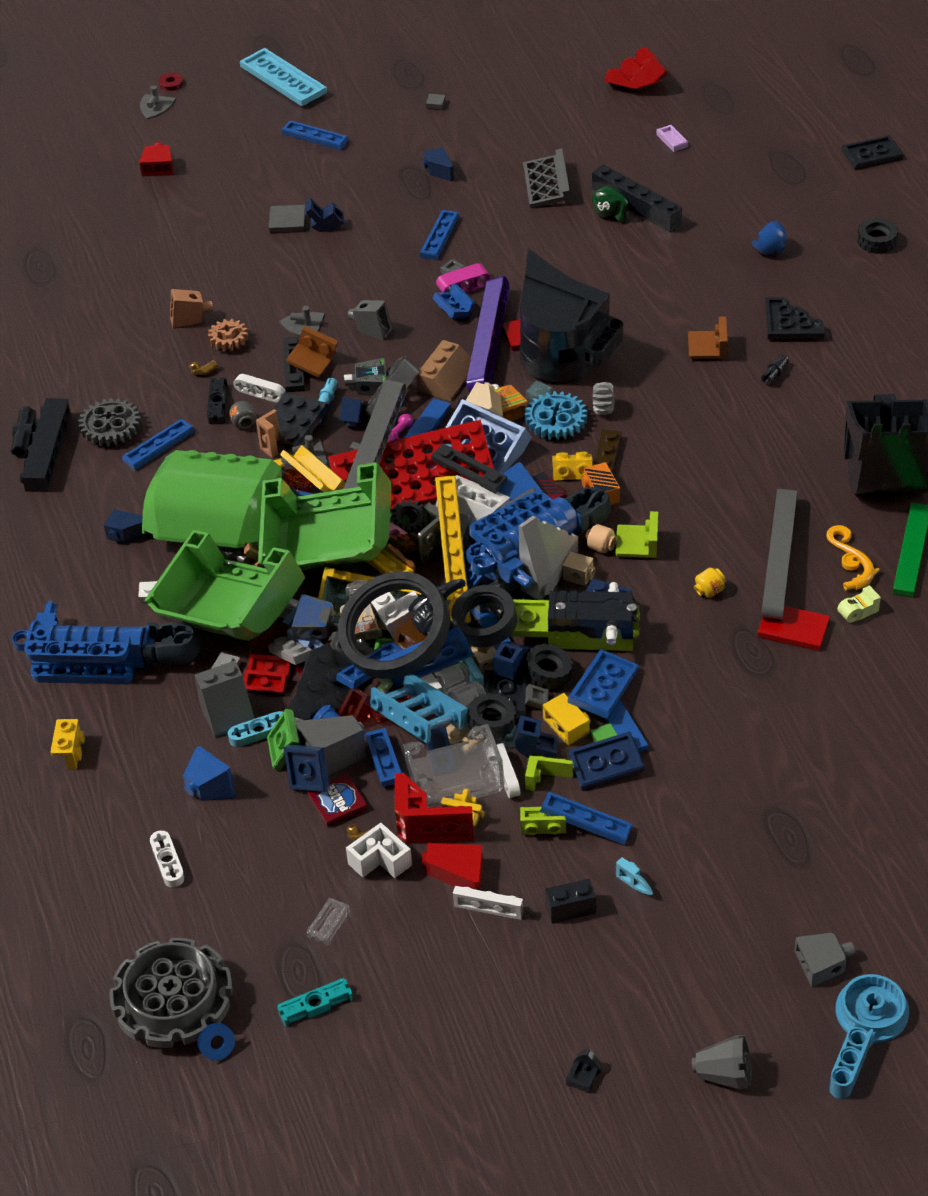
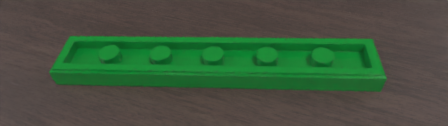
[892,503,928,597]

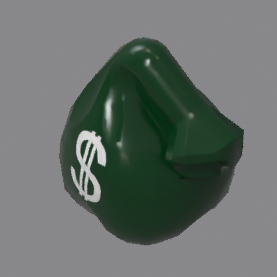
[592,185,628,223]

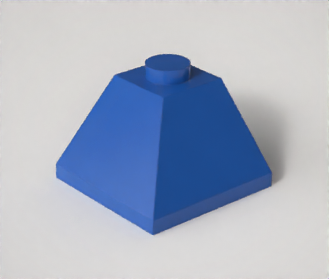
[183,746,235,800]

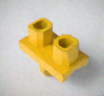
[441,788,484,828]

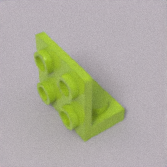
[616,511,658,558]

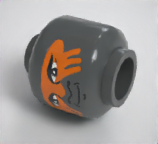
[229,401,257,429]

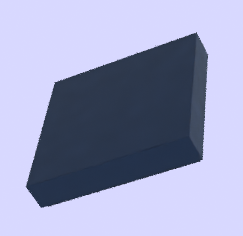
[284,745,330,792]

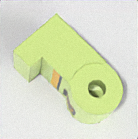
[837,585,880,623]

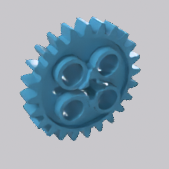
[525,391,587,440]

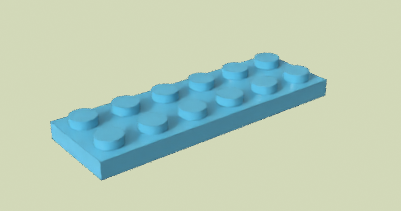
[240,48,327,106]

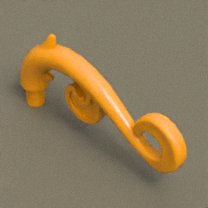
[826,525,880,591]

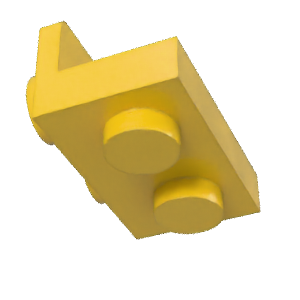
[552,452,592,480]
[51,719,85,769]

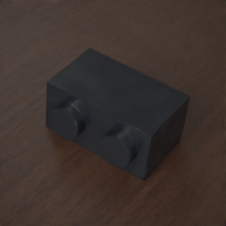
[545,879,596,924]

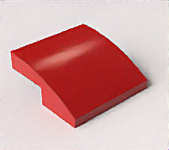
[243,654,292,694]

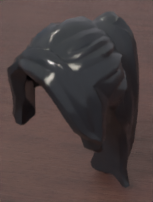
[408,578,466,637]

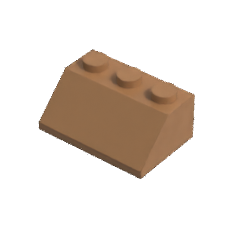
[416,340,471,401]

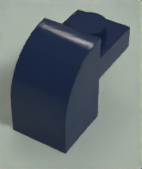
[305,198,344,232]
[515,715,559,758]

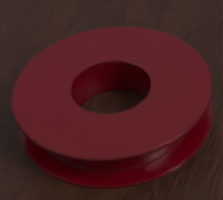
[158,72,183,91]

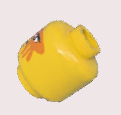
[694,567,726,598]

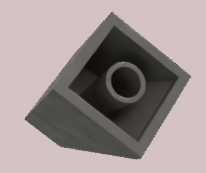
[194,661,255,738]
[296,715,367,776]

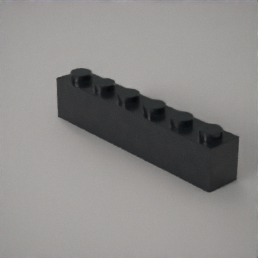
[592,164,682,232]
[20,398,71,492]

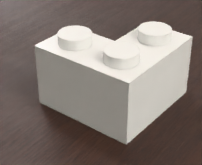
[371,591,418,640]
[346,823,412,878]

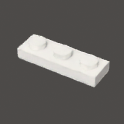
[453,886,523,920]

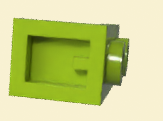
[525,756,574,791]

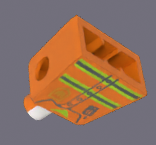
[492,384,528,421]

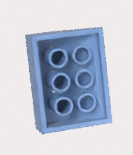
[445,399,532,473]

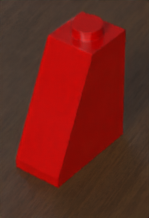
[422,843,483,890]

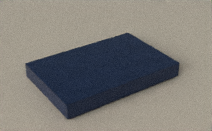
[568,731,645,790]

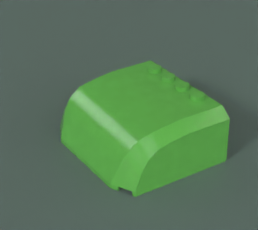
[142,450,282,548]
[258,462,391,571]
[145,530,305,641]

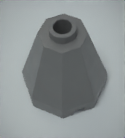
[692,1035,752,1089]

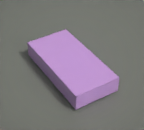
[656,125,689,152]

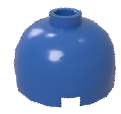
[751,220,787,256]

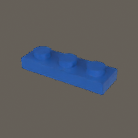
[365,728,401,787]

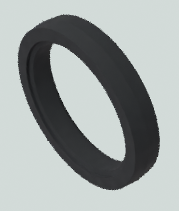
[338,571,450,679]

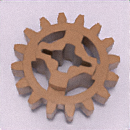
[208,319,248,352]

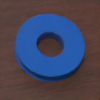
[198,1023,235,1061]

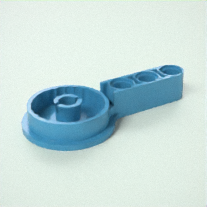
[829,974,909,1099]

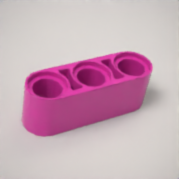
[436,263,491,293]

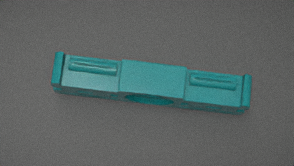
[277,978,353,1027]

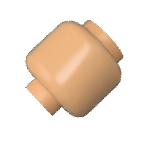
[585,524,617,554]

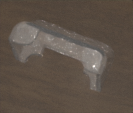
[403,724,504,808]

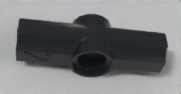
[11,406,37,458]

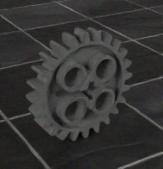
[78,398,141,447]

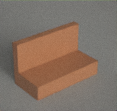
[256,409,281,458]

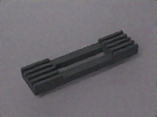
[283,336,305,392]
[431,443,507,494]

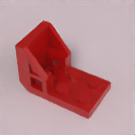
[395,773,474,844]

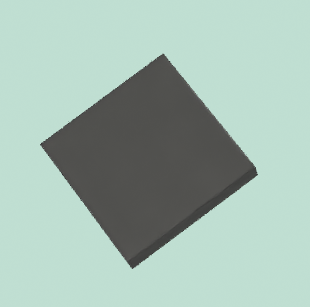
[269,205,305,233]

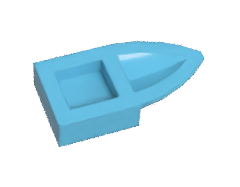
[616,857,653,895]

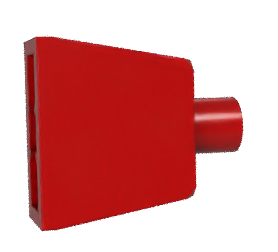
[139,142,174,176]

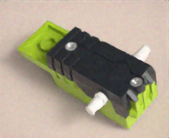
[510,582,640,651]

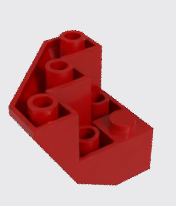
[603,46,669,90]

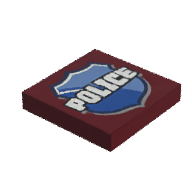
[307,774,367,827]

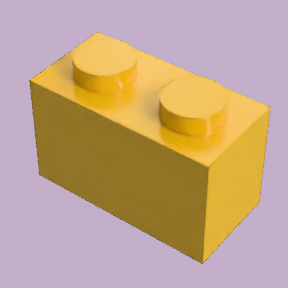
[543,693,590,746]

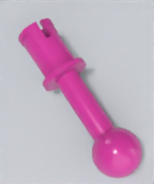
[388,414,414,442]

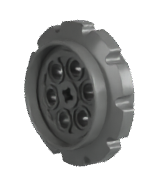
[110,938,233,1048]

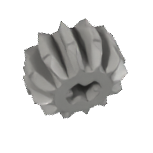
[593,382,615,415]

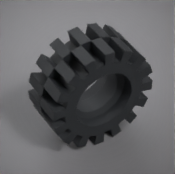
[390,499,425,533]

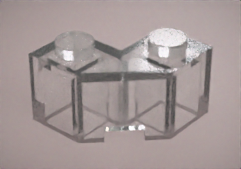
[434,662,486,708]

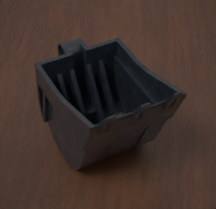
[520,248,624,382]
[844,394,928,494]

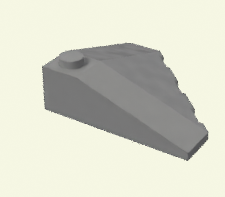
[519,516,578,600]

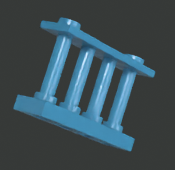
[370,674,468,743]

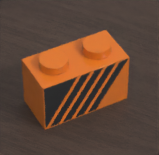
[581,462,620,505]

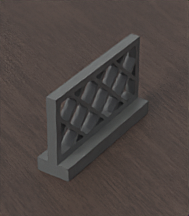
[523,148,573,208]

